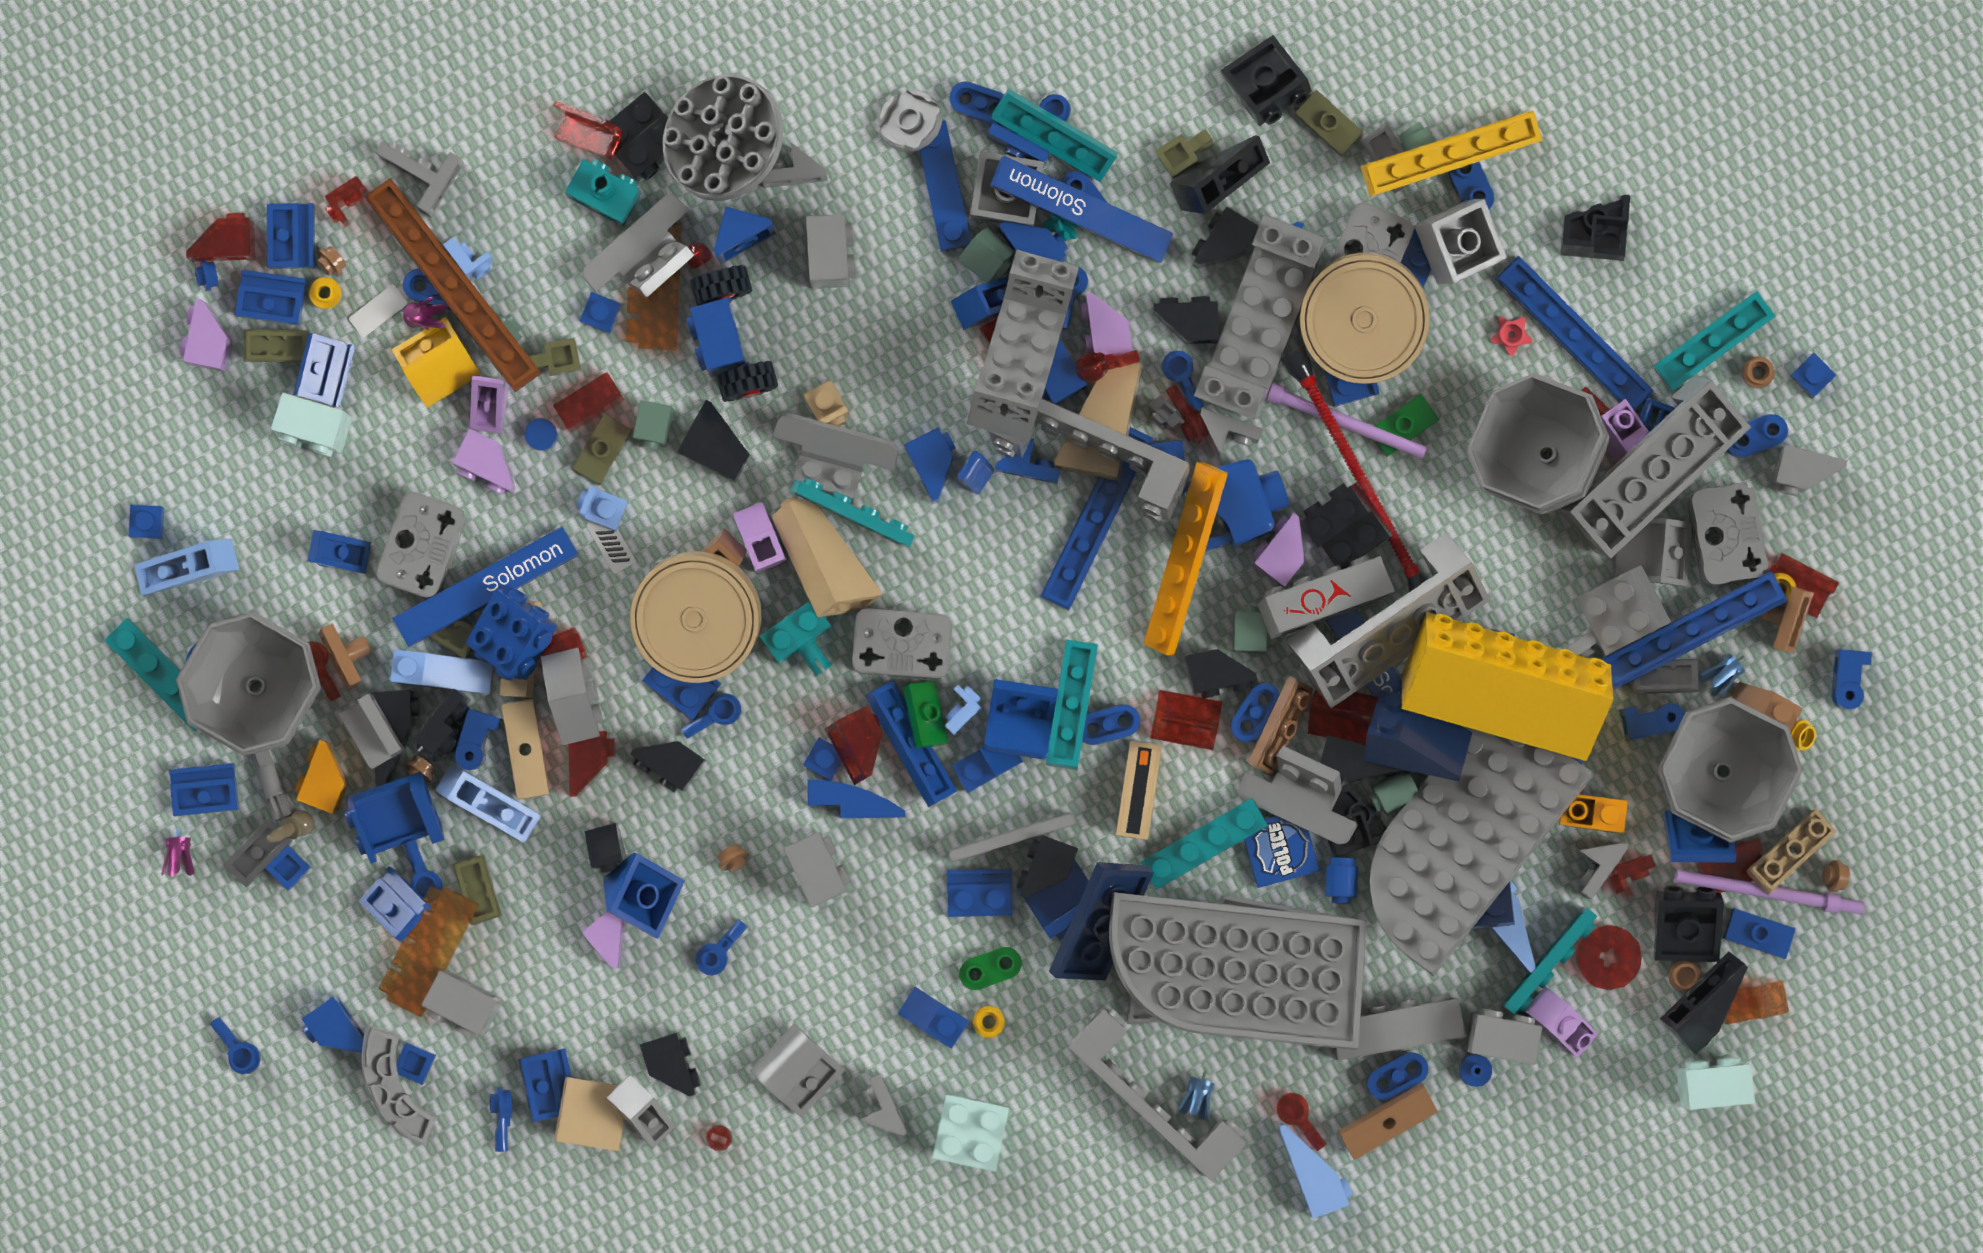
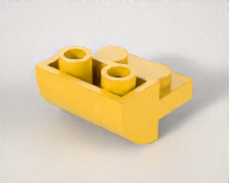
[391,317,482,408]

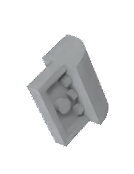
[750,1023,845,1118]

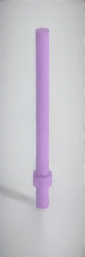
[1267,383,1427,459]
[1674,869,1865,915]

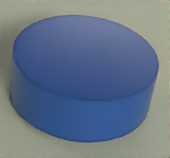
[525,418,558,451]

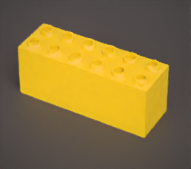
[1402,612,1614,761]

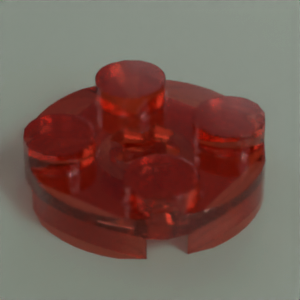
[1576,925,1642,990]

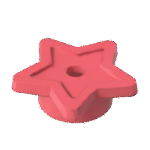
[1491,316,1532,356]

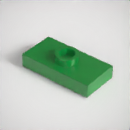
[1375,394,1440,457]
[903,681,948,749]

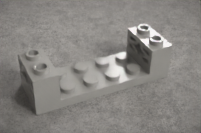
[1194,215,1328,419]
[967,250,1079,441]
[1558,376,1751,559]
[989,399,1190,523]
[1286,532,1490,708]
[1067,1008,1247,1181]

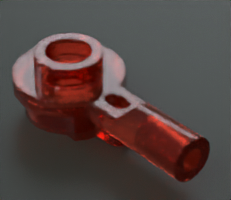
[1076,350,1140,382]
[1166,385,1208,445]
[308,641,341,702]
[1276,1092,1326,1151]

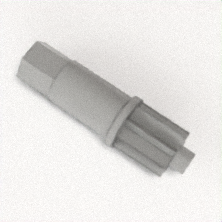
[250,750,293,825]

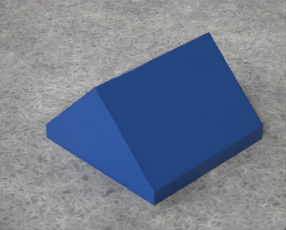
[714,207,776,265]
[603,853,685,939]

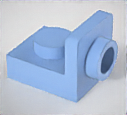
[443,237,494,280]
[576,485,628,532]
[945,685,981,736]

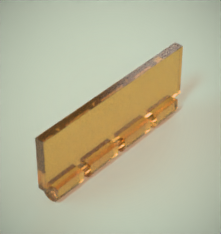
[626,223,682,351]
[379,886,479,1017]

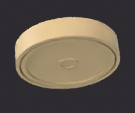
[1300,252,1430,384]
[630,551,762,683]

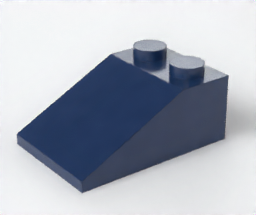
[1364,690,1472,781]

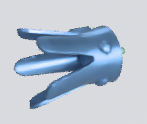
[1699,653,1745,699]
[1177,1070,1215,1121]

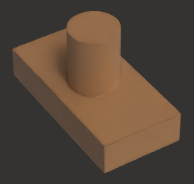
[1761,587,1814,654]
[318,623,371,691]

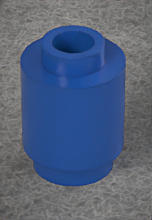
[1325,858,1358,904]

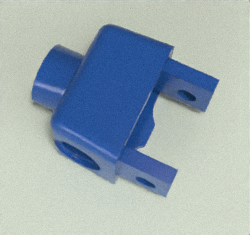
[1181,459,1289,552]

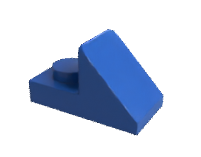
[995,438,1060,484]
[307,530,372,574]
[952,746,1023,794]

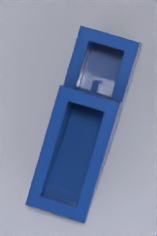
[808,780,906,819]

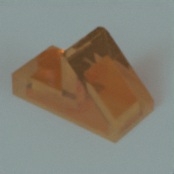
[1724,980,1789,1025]

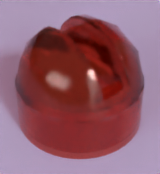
[687,242,713,269]
[706,1125,732,1151]

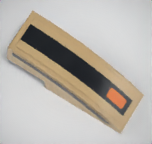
[1115,741,1162,841]

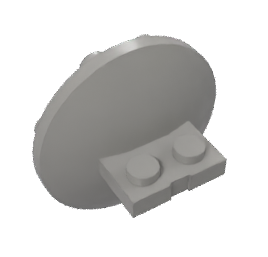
[663,74,783,201]

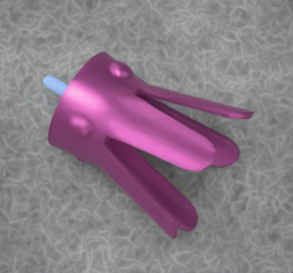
[403,297,447,330]
[161,828,195,877]

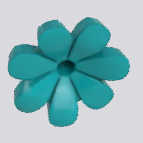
[1043,214,1078,241]

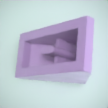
[470,376,509,434]
[582,912,624,968]

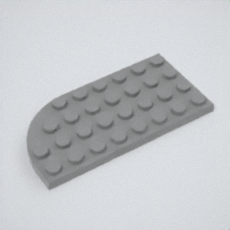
[1370,728,1593,976]
[1109,892,1367,1050]

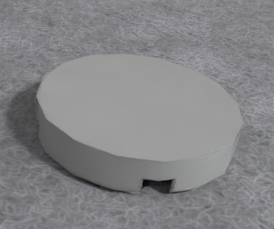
[879,89,942,152]

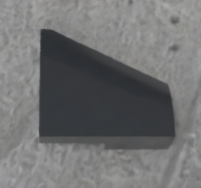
[1560,195,1630,261]
[677,400,750,483]
[1328,784,1387,858]

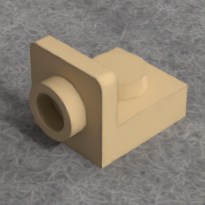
[803,380,850,427]

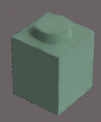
[958,227,1016,283]
[633,400,674,451]
[1233,606,1267,653]

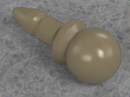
[266,810,314,842]

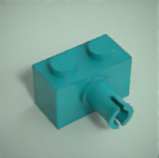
[565,159,642,227]
[760,601,832,677]

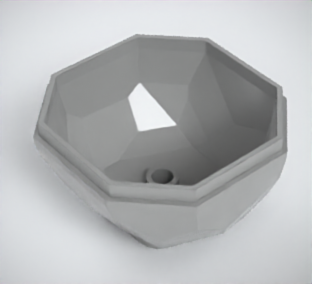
[1466,373,1609,514]
[176,611,321,756]
[1657,697,1803,843]

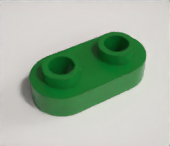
[959,947,1022,990]

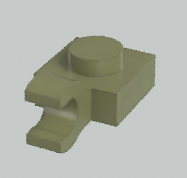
[1155,129,1214,179]
[529,338,581,376]

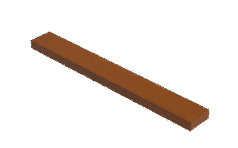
[365,178,541,393]

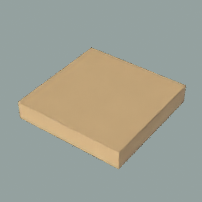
[554,1076,624,1151]

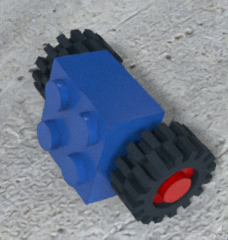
[686,265,778,402]

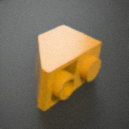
[295,740,348,814]
[1559,795,1628,834]

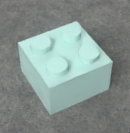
[271,393,353,457]
[1677,1057,1755,1110]
[932,1093,1009,1172]

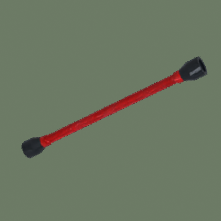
[1281,347,1429,592]

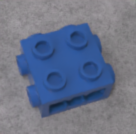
[466,588,557,681]

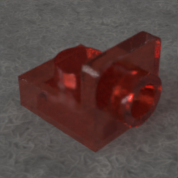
[325,176,368,227]
[1609,854,1656,898]

